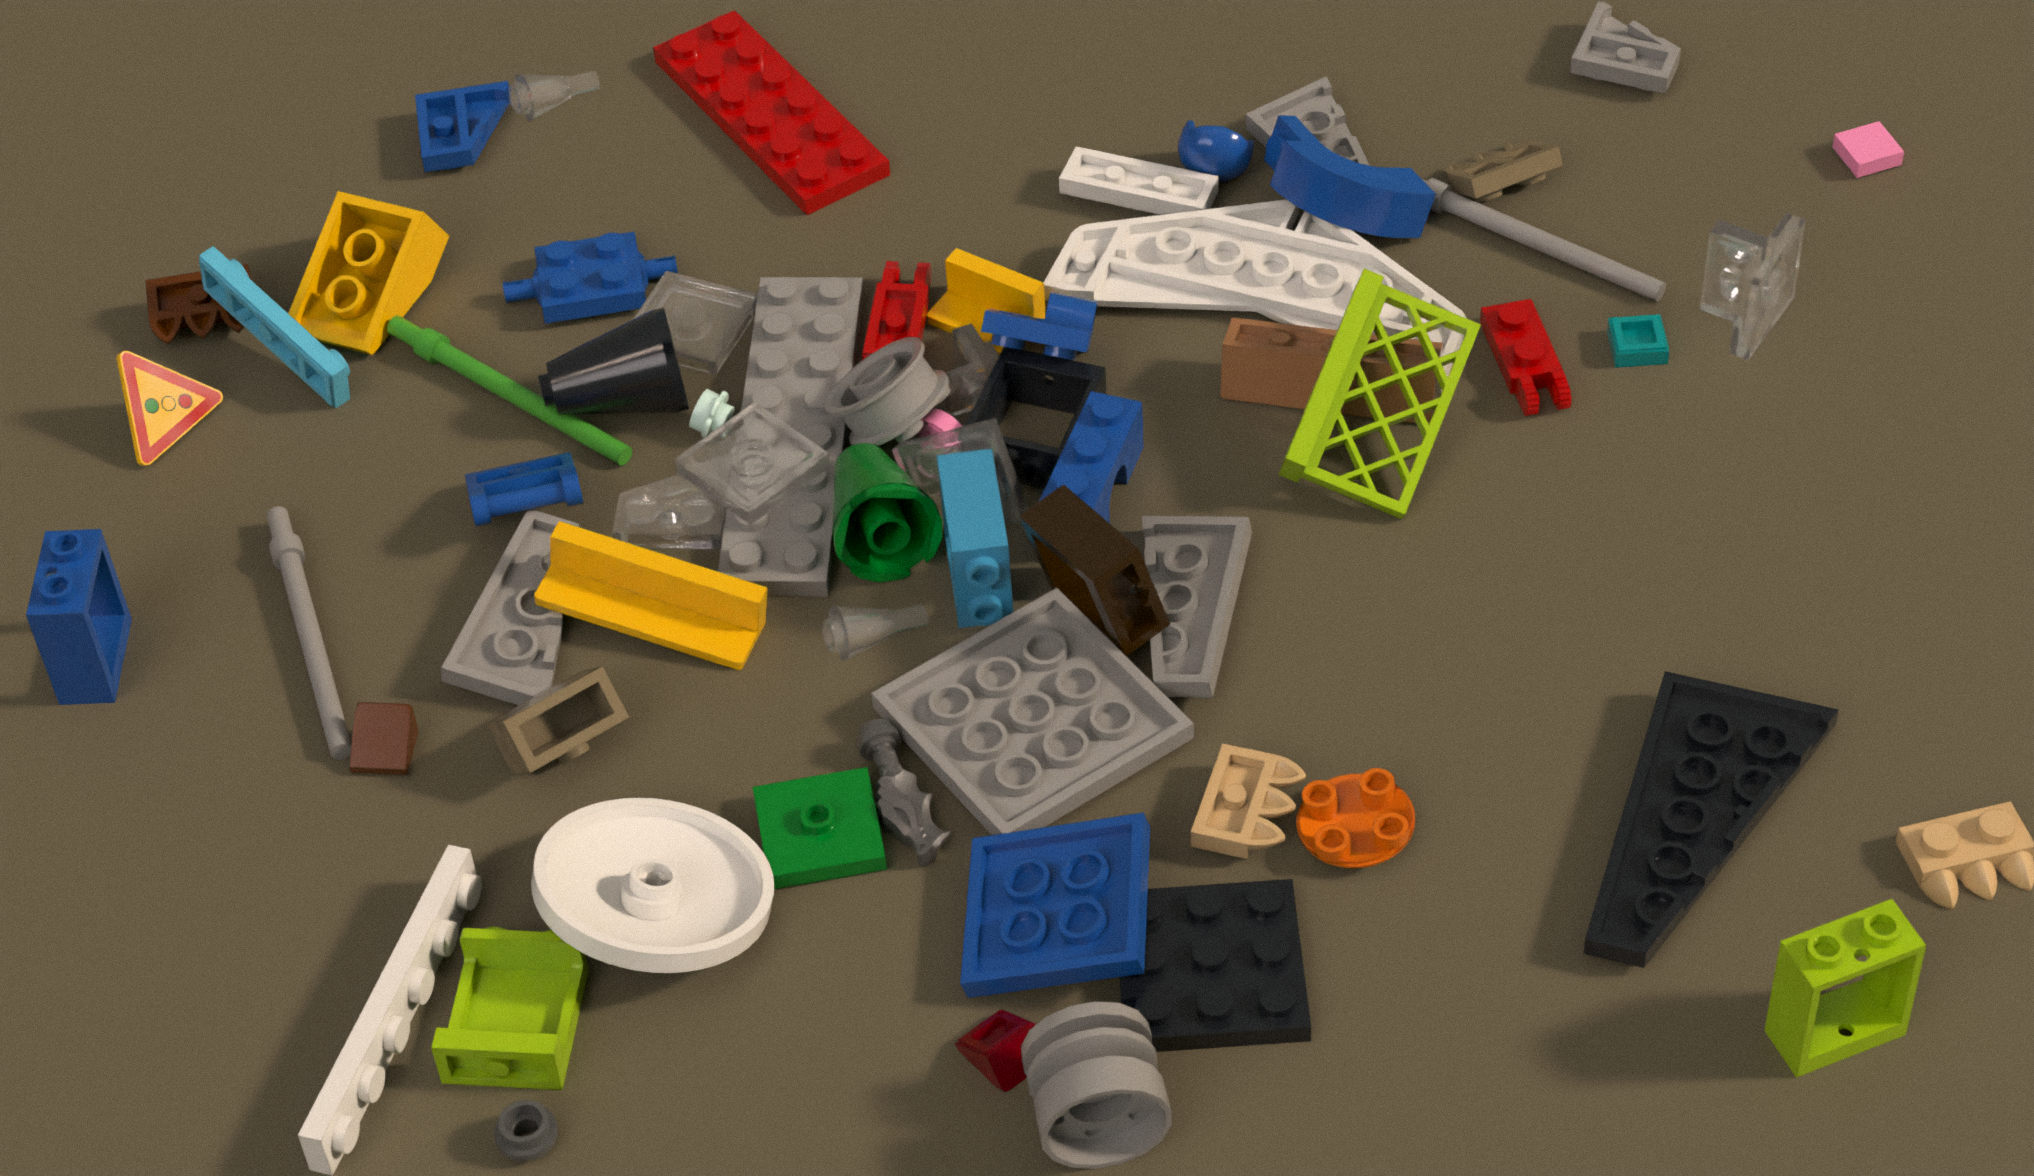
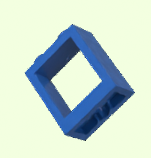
[26,529,132,705]

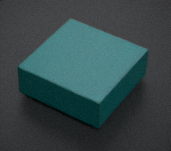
[1607,314,1669,368]

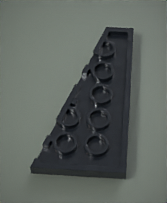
[1583,671,1839,968]

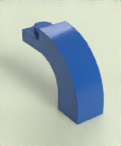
[1264,115,1436,238]

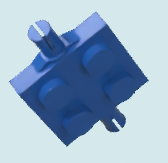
[503,231,678,324]

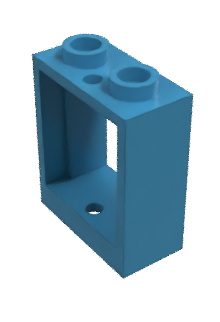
[937,448,1013,628]

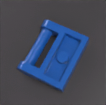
[465,452,584,527]

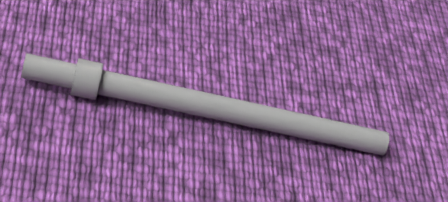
[1422,178,1667,302]
[266,507,352,760]

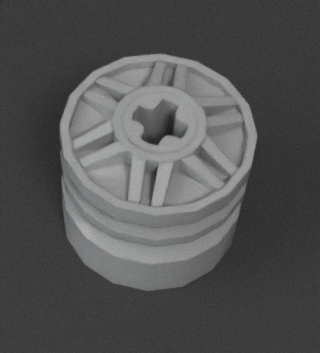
[1021,1001,1172,1169]

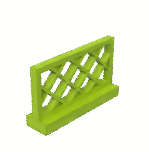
[1278,268,1481,519]

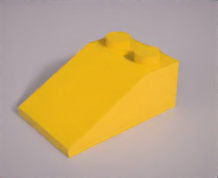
[288,191,449,356]

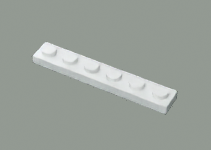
[298,844,482,1176]

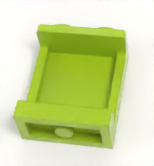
[431,927,589,1090]

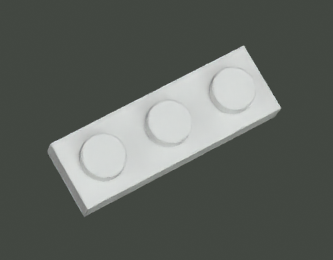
[1059,146,1219,215]

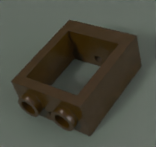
[1019,484,1170,657]

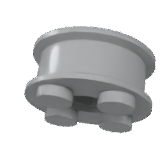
[824,337,951,446]

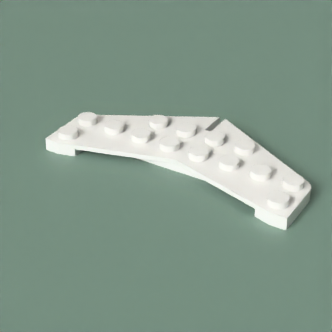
[1043,200,1466,394]

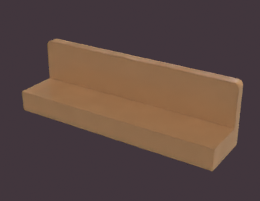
[1220,317,1443,424]

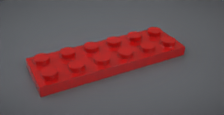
[653,10,890,215]

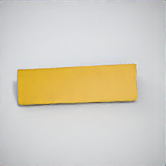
[534,521,768,670]

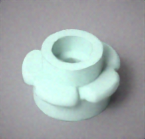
[689,389,735,440]

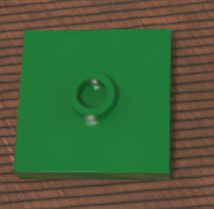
[752,767,887,889]

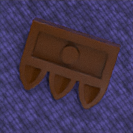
[145,264,252,344]

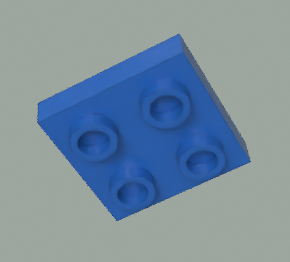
[981,292,1098,360]

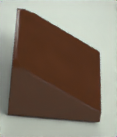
[350,702,419,775]

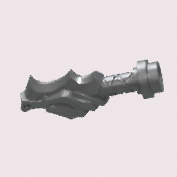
[857,719,951,867]

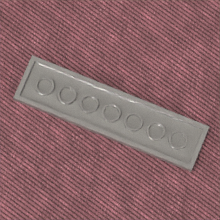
[717,277,864,597]

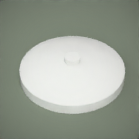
[531,798,774,973]

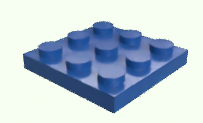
[960,812,1150,998]

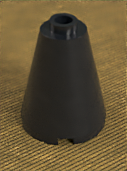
[538,308,689,415]

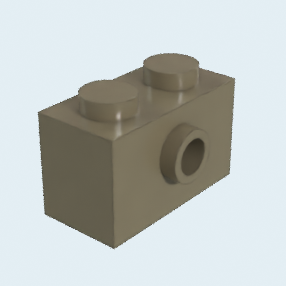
[486,666,629,774]

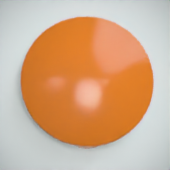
[1296,768,1415,868]

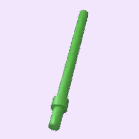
[387,315,632,466]

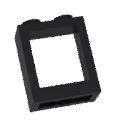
[961,347,1106,489]

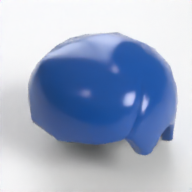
[1177,120,1254,182]

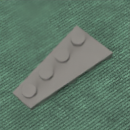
[441,509,579,706]
[1142,516,1252,698]

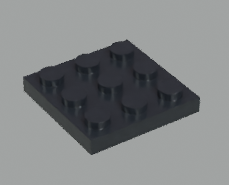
[1119,879,1311,1052]

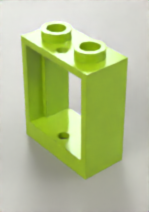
[1764,899,1926,1078]

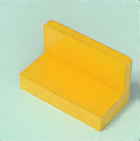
[927,248,1046,353]

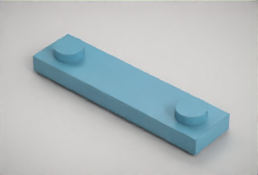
[199,246,350,408]

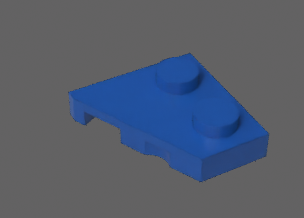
[415,81,511,172]

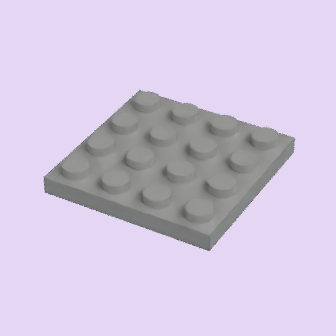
[871,588,1194,835]

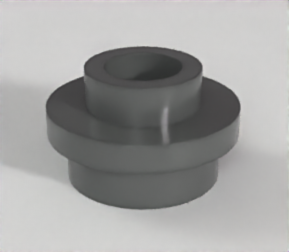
[494,1100,558,1161]

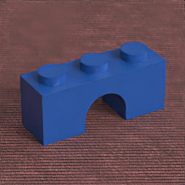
[1039,391,1144,523]

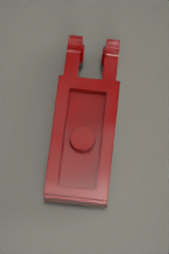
[862,261,931,360]
[1480,299,1572,416]

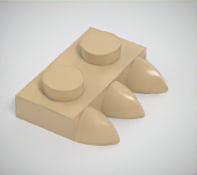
[1190,743,1306,859]
[1896,801,2034,910]

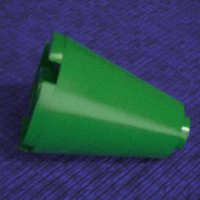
[832,443,942,583]

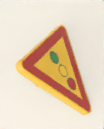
[116,351,223,466]

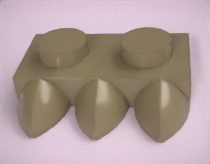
[1444,140,1563,202]

